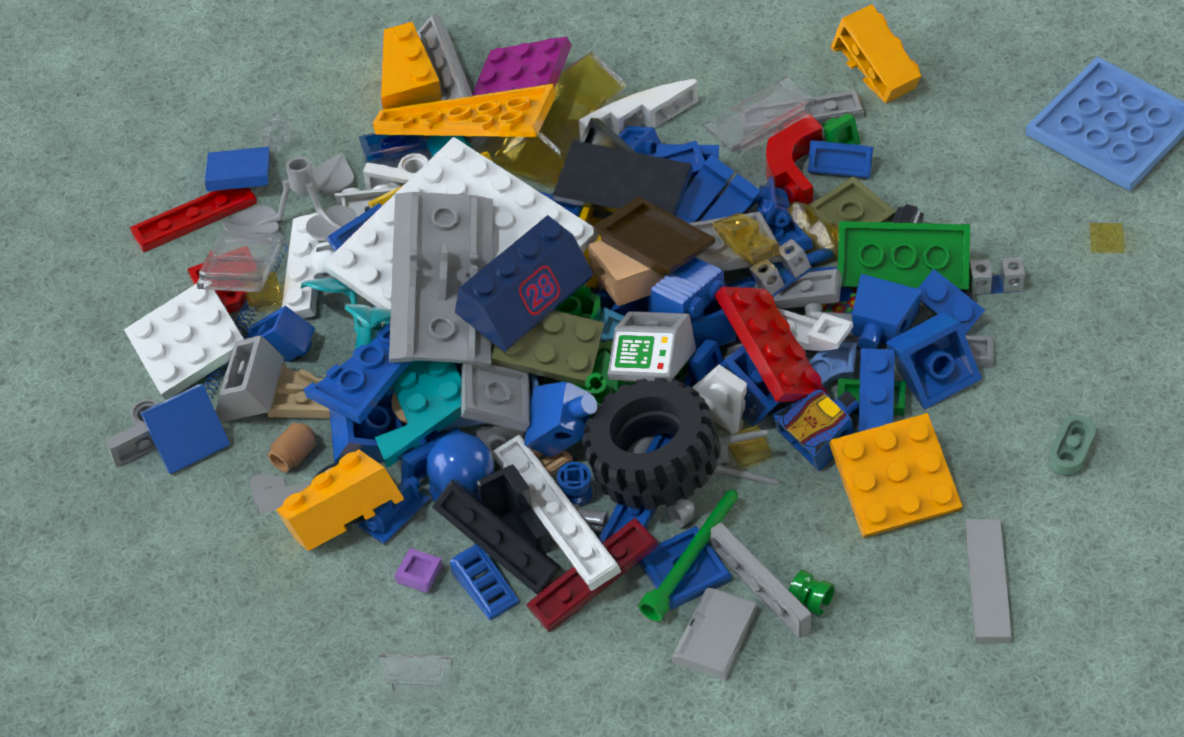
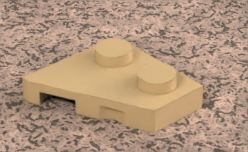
[267,361,330,418]

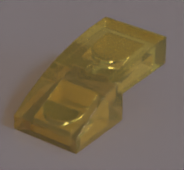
[787,202,839,252]
[713,212,780,265]

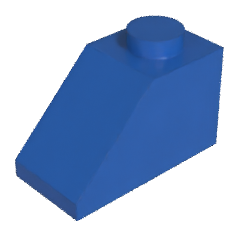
[244,306,315,362]

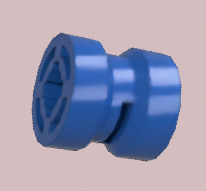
[557,462,593,507]

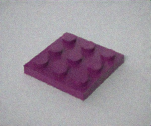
[472,36,572,96]

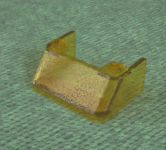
[492,51,627,185]

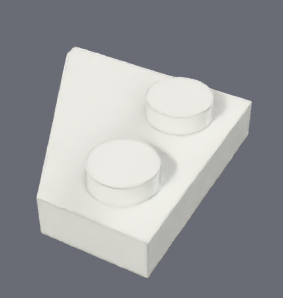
[692,365,747,435]

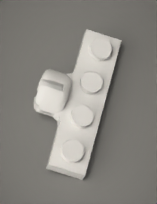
[281,213,335,319]

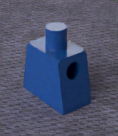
[851,274,921,349]
[524,382,597,458]

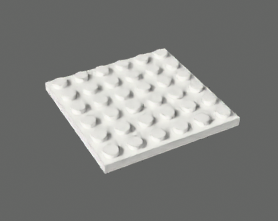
[323,137,599,366]

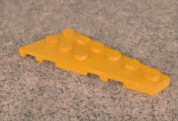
[372,84,556,137]

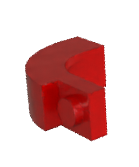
[766,109,823,211]

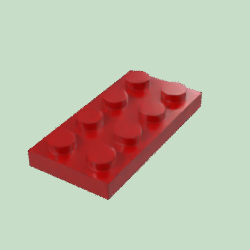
[714,287,828,402]

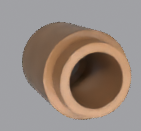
[267,423,317,472]

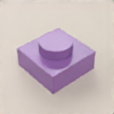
[395,548,443,593]

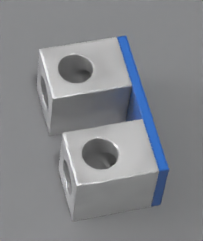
[749,239,812,297]
[969,257,1025,295]

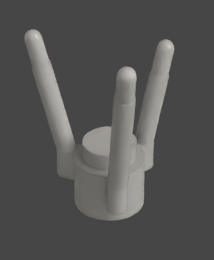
[713,430,779,485]

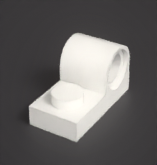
[363,153,428,190]

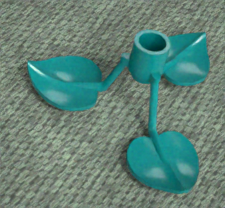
[301,278,391,349]

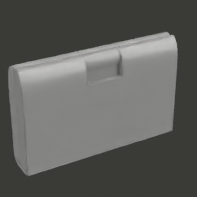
[671,588,758,681]

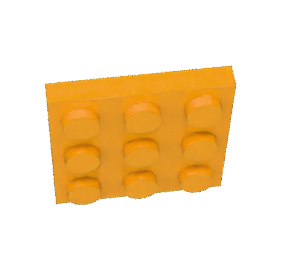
[829,413,963,538]

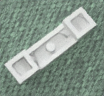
[778,308,853,351]

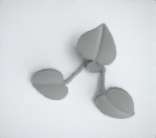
[221,152,357,242]

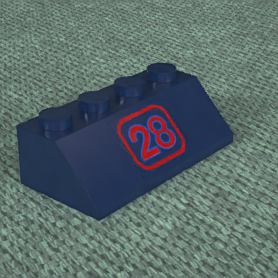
[454,215,593,352]

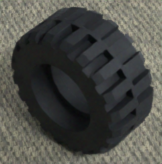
[583,378,721,510]

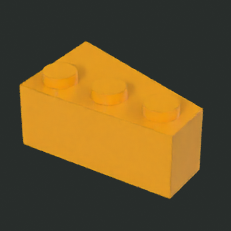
[830,4,922,104]
[381,22,442,109]
[276,449,404,551]

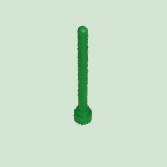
[638,489,738,622]

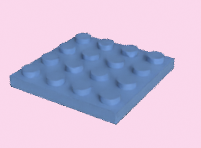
[1025,57,1184,191]

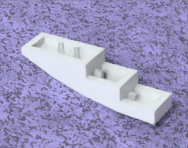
[579,78,698,140]

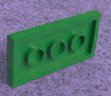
[837,221,970,291]

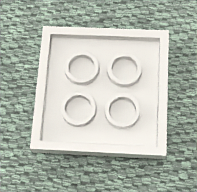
[124,278,244,400]

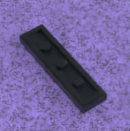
[432,479,561,595]

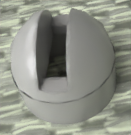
[665,498,695,528]

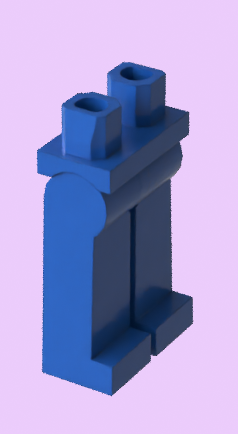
[676,155,761,223]

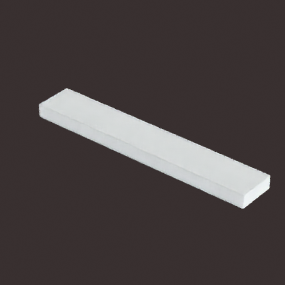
[491,435,621,591]

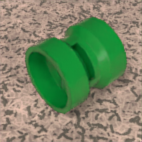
[789,569,835,617]

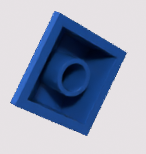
[886,312,982,410]

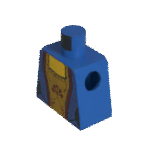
[773,390,859,471]

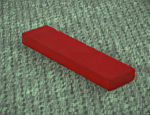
[129,188,257,253]

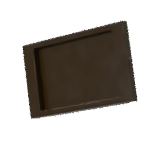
[593,196,715,275]

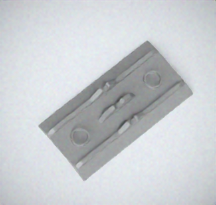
[389,192,493,368]

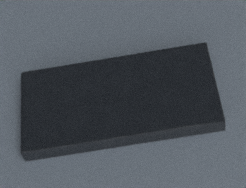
[552,140,693,216]

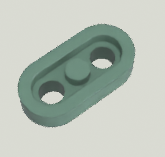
[1049,415,1096,475]

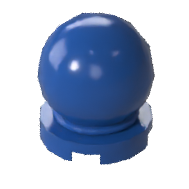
[426,432,494,503]

